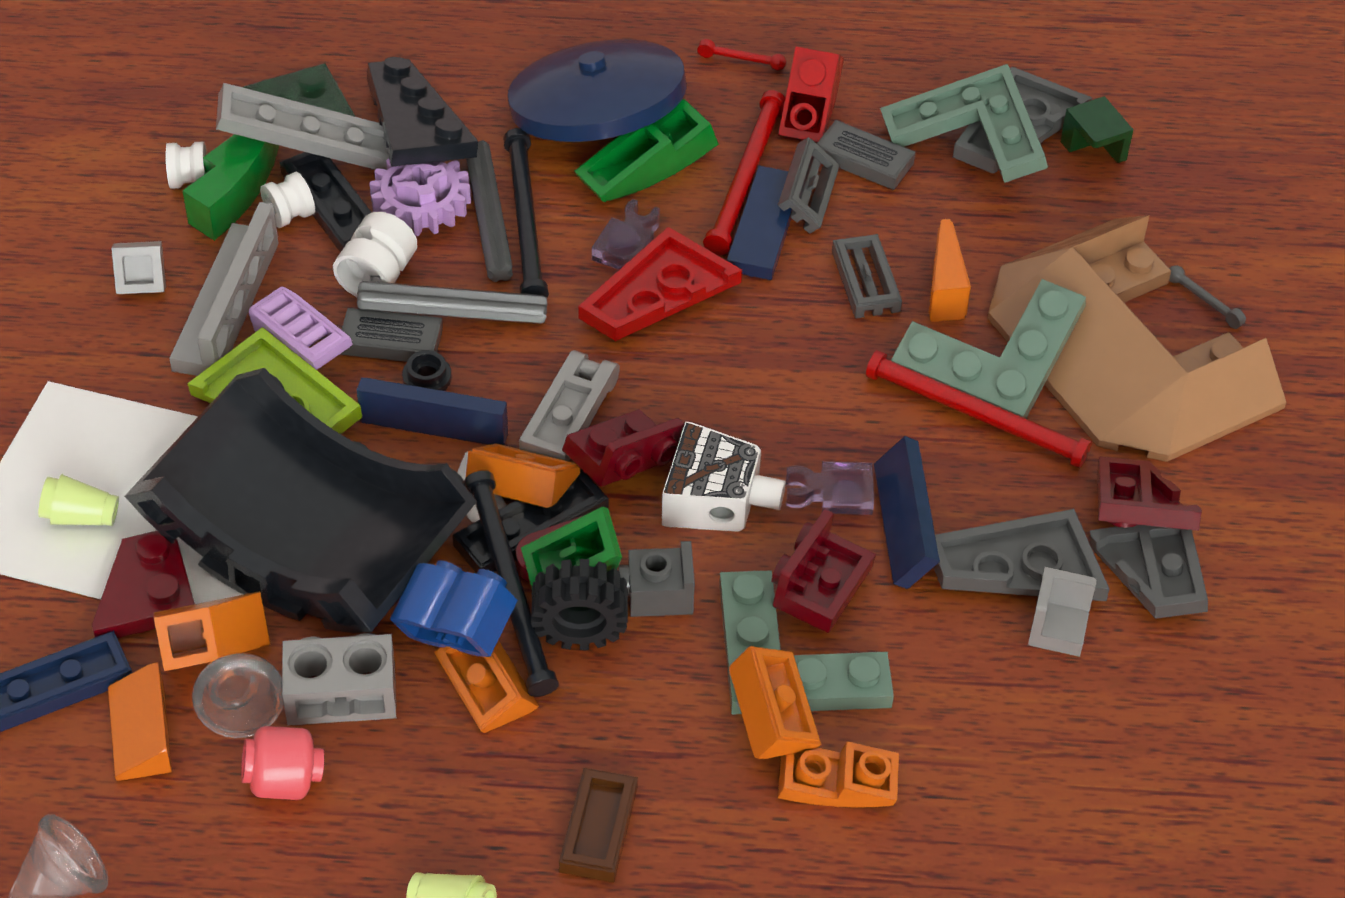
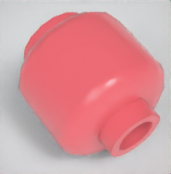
[241,726,324,800]

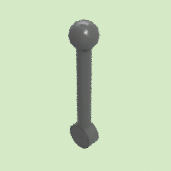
[1169,265,1246,329]

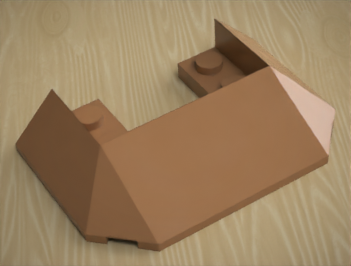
[987,215,1286,462]

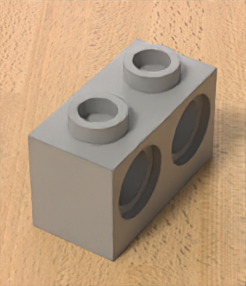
[282,633,397,725]

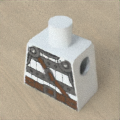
[662,422,786,532]

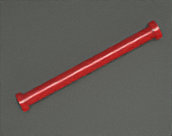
[703,90,785,256]
[866,350,1092,469]

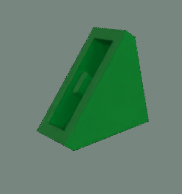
[521,507,622,587]

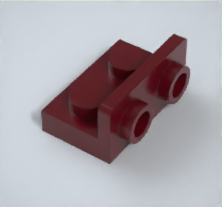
[562,409,685,487]

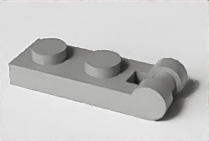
[519,350,620,461]

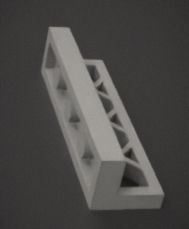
[169,202,279,376]

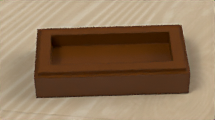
[559,768,638,883]

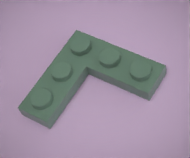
[880,64,1048,183]
[891,279,1086,419]
[719,570,894,714]

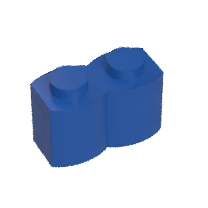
[390,560,518,657]

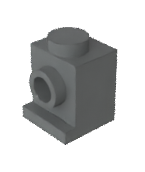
[618,541,695,617]

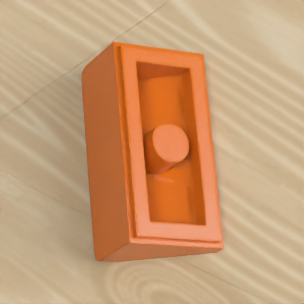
[465,443,581,508]
[434,640,539,733]
[729,646,821,759]
[108,662,172,781]

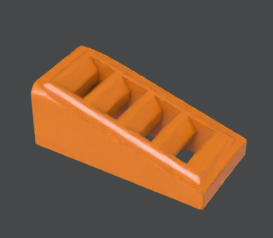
[929,219,971,322]

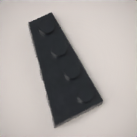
[367,57,478,167]

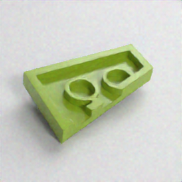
[187,327,362,434]

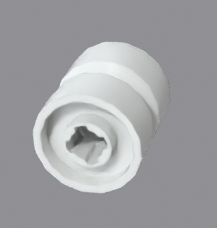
[333,212,417,297]

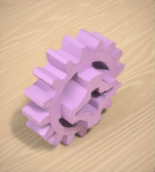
[370,158,471,236]

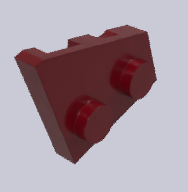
[1097,456,1202,531]
[92,530,195,638]

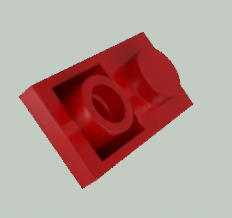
[778,46,844,143]

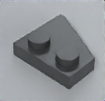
[1090,525,1208,619]

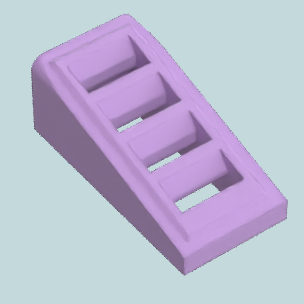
[249,287,353,370]

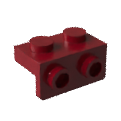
[771,509,876,633]

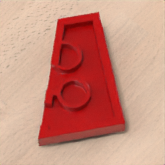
[578,227,742,341]

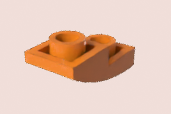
[778,741,899,808]

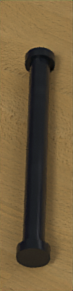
[503,128,549,298]
[464,471,559,697]

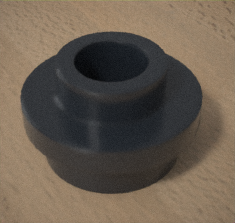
[402,350,452,391]

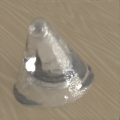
[192,653,284,738]
[9,814,109,898]

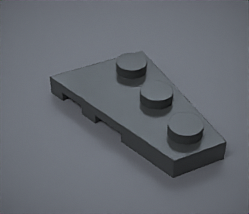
[953,67,1092,174]
[933,509,1110,601]

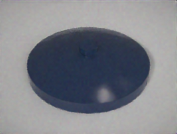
[508,39,687,142]

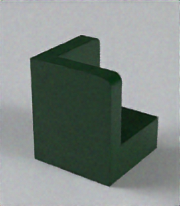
[1060,96,1134,163]

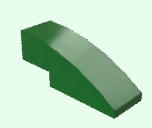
[574,99,719,202]
[182,134,279,241]

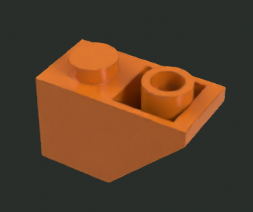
[153,591,270,671]

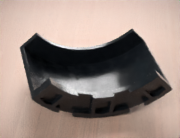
[124,368,477,633]

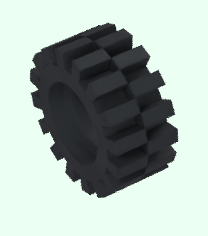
[531,559,628,650]

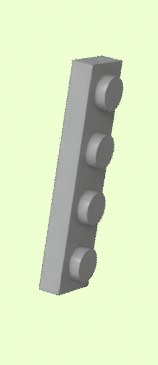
[216,83,390,170]

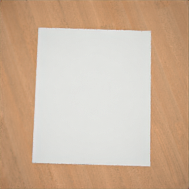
[0,381,243,604]

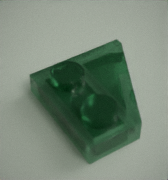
[243,63,355,117]

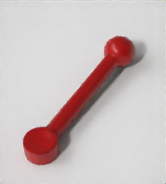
[697,39,787,71]

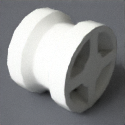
[166,142,207,189]
[260,172,315,228]

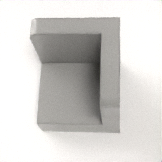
[1028,567,1097,657]

